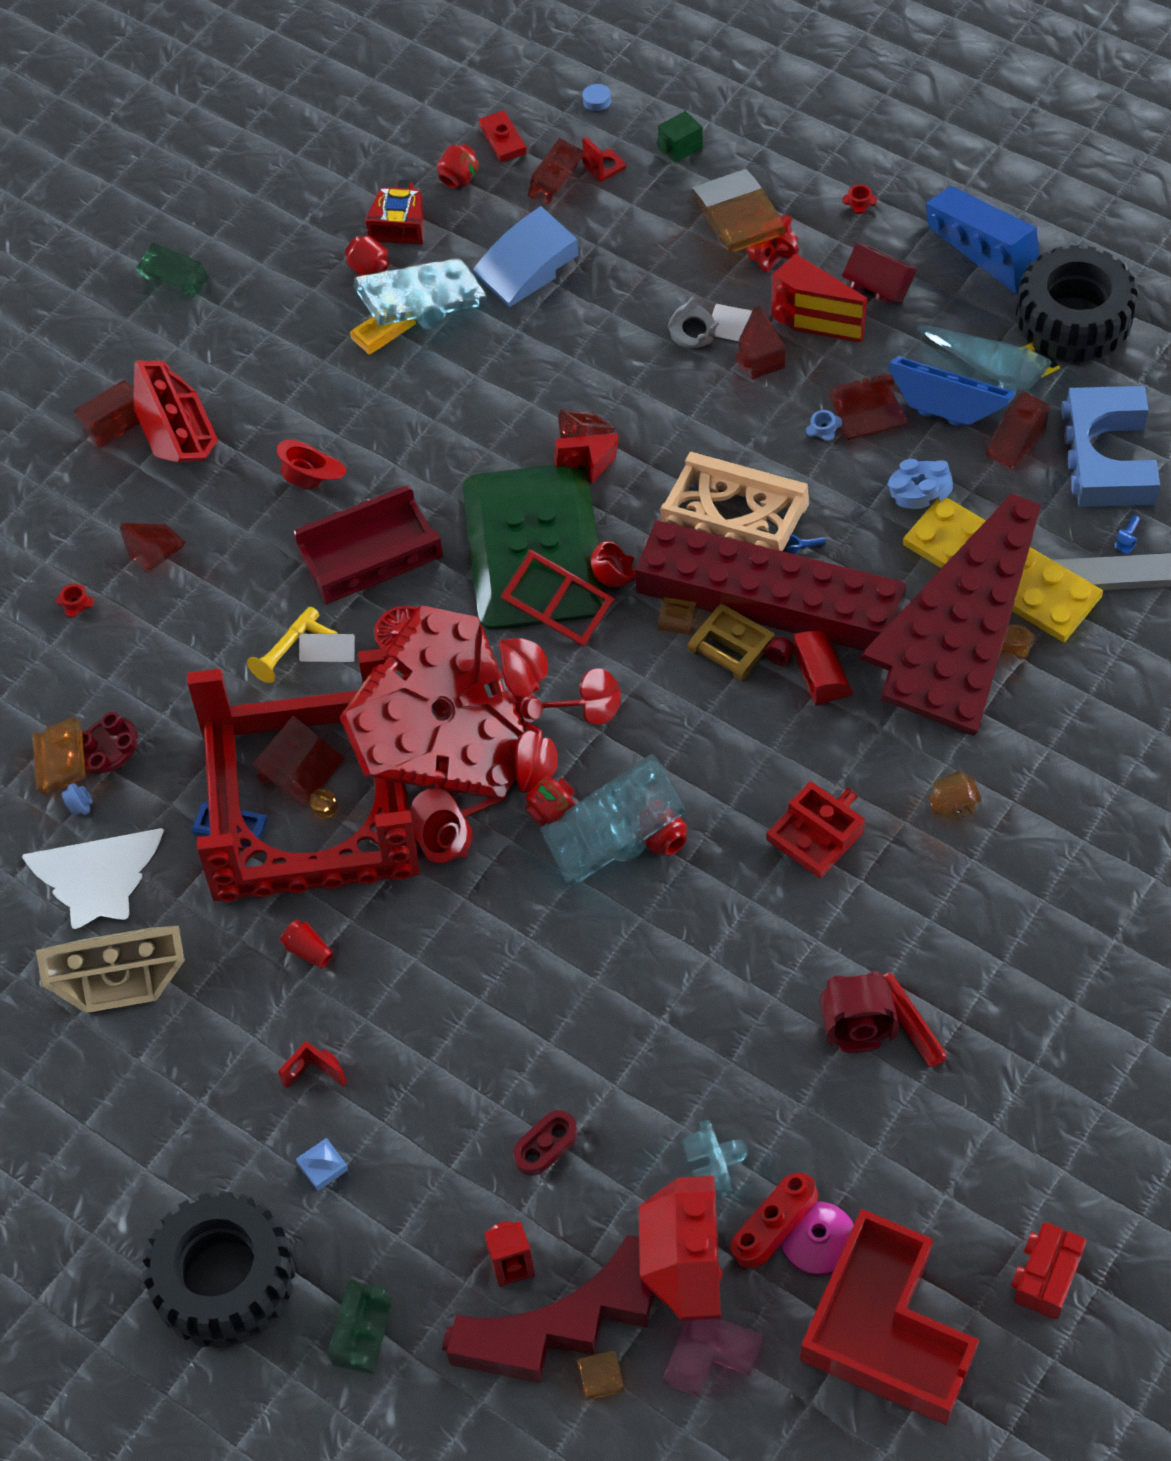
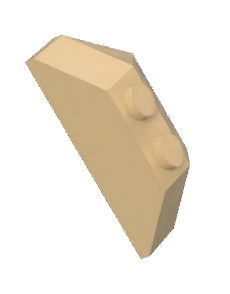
[36,925,185,1013]

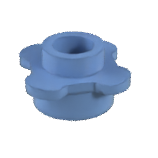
[806,410,842,442]

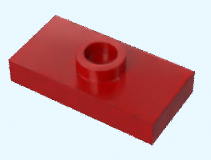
[478,110,527,163]

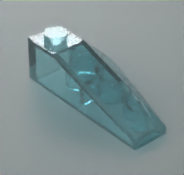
[917,323,1051,392]

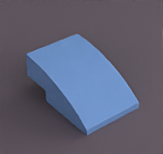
[473,206,579,307]

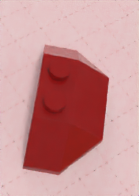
[134,361,218,462]
[639,1176,721,1321]

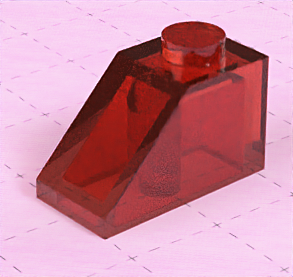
[736,306,786,380]
[986,391,1050,469]

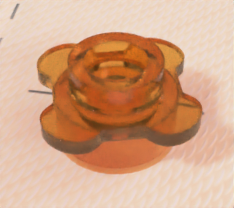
[1001,625,1035,659]

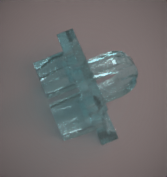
[682,1120,748,1197]

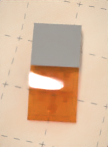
[692,169,785,253]

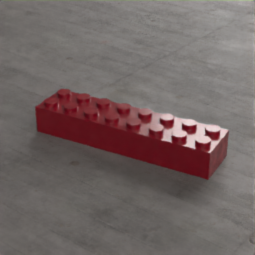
[635,520,906,651]

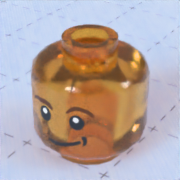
[928,771,982,821]

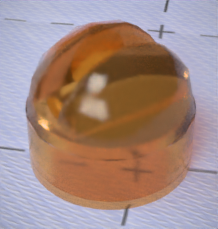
[309,788,338,818]

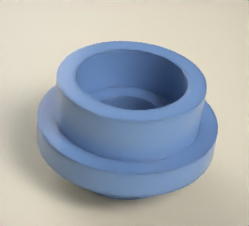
[62,783,92,816]

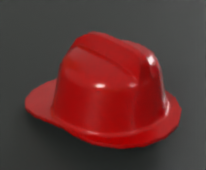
[276,440,346,489]
[410,788,473,864]

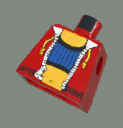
[365,180,424,245]

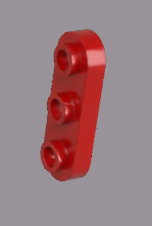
[731,1172,819,1268]

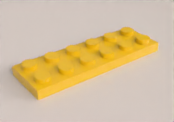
[903,497,1103,643]

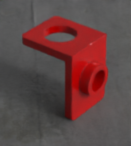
[582,137,626,182]
[278,1041,347,1088]

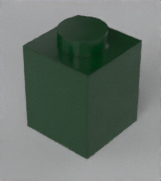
[657,111,703,163]

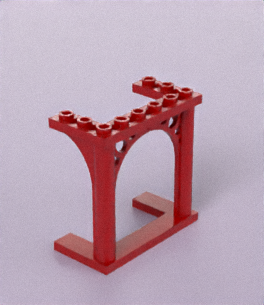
[187,648,420,902]

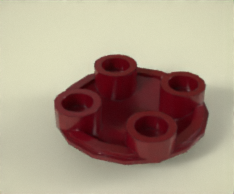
[74,712,138,774]

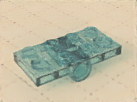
[353,258,487,329]
[540,754,686,887]

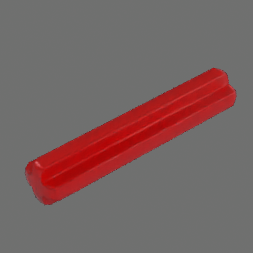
[884,973,946,1068]

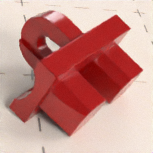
[746,215,799,273]

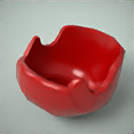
[591,541,636,588]

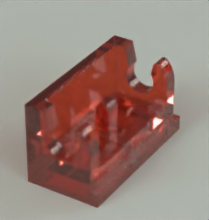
[528,138,584,204]
[73,380,140,448]

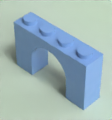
[1061,386,1160,507]

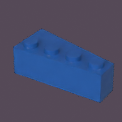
[926,186,1040,294]

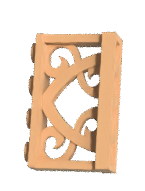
[660,452,809,551]

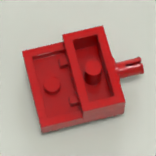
[766,781,865,879]

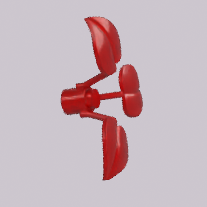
[498,638,621,793]

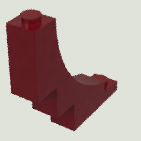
[442,1235,655,1383]

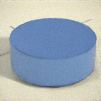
[582,84,611,111]

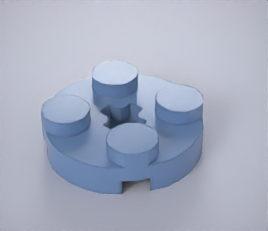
[888,459,953,509]

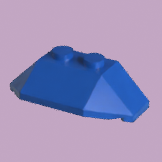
[888,356,1016,426]

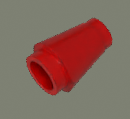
[280,919,334,969]

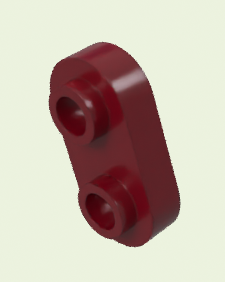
[513,1111,578,1176]

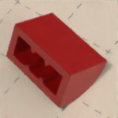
[793,631,853,706]

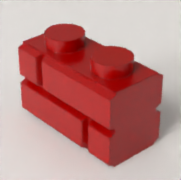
[1010,1222,1087,1319]

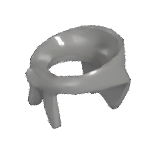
[668,296,719,348]

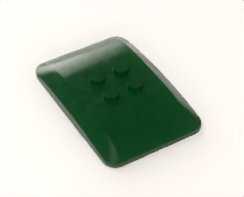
[463,464,606,630]

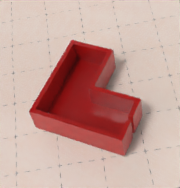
[800,1209,979,1425]

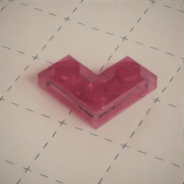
[663,1319,764,1397]

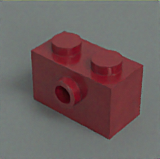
[841,243,917,305]

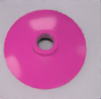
[781,1201,854,1275]

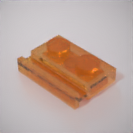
[32,717,86,795]

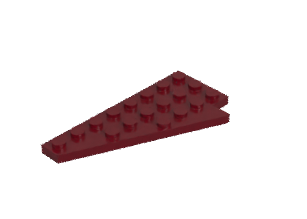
[860,493,1041,736]

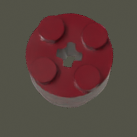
[819,972,900,1053]

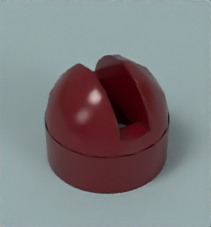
[765,637,794,666]

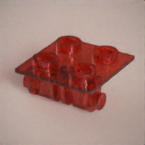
[828,373,907,440]
[252,716,345,808]

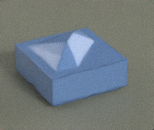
[296,1138,348,1191]

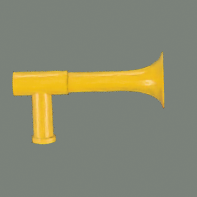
[247,606,338,683]

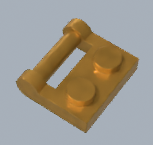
[687,603,775,682]

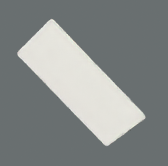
[299,634,355,662]

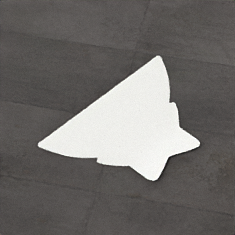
[22,828,164,929]

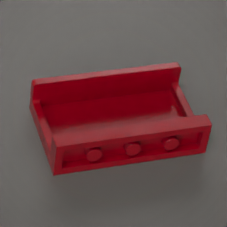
[293,485,443,605]

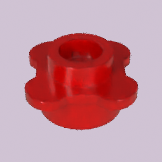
[842,184,878,214]
[56,584,94,618]

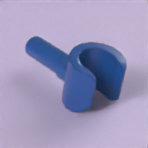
[1114,515,1140,555]
[784,534,825,555]

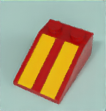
[771,254,867,343]

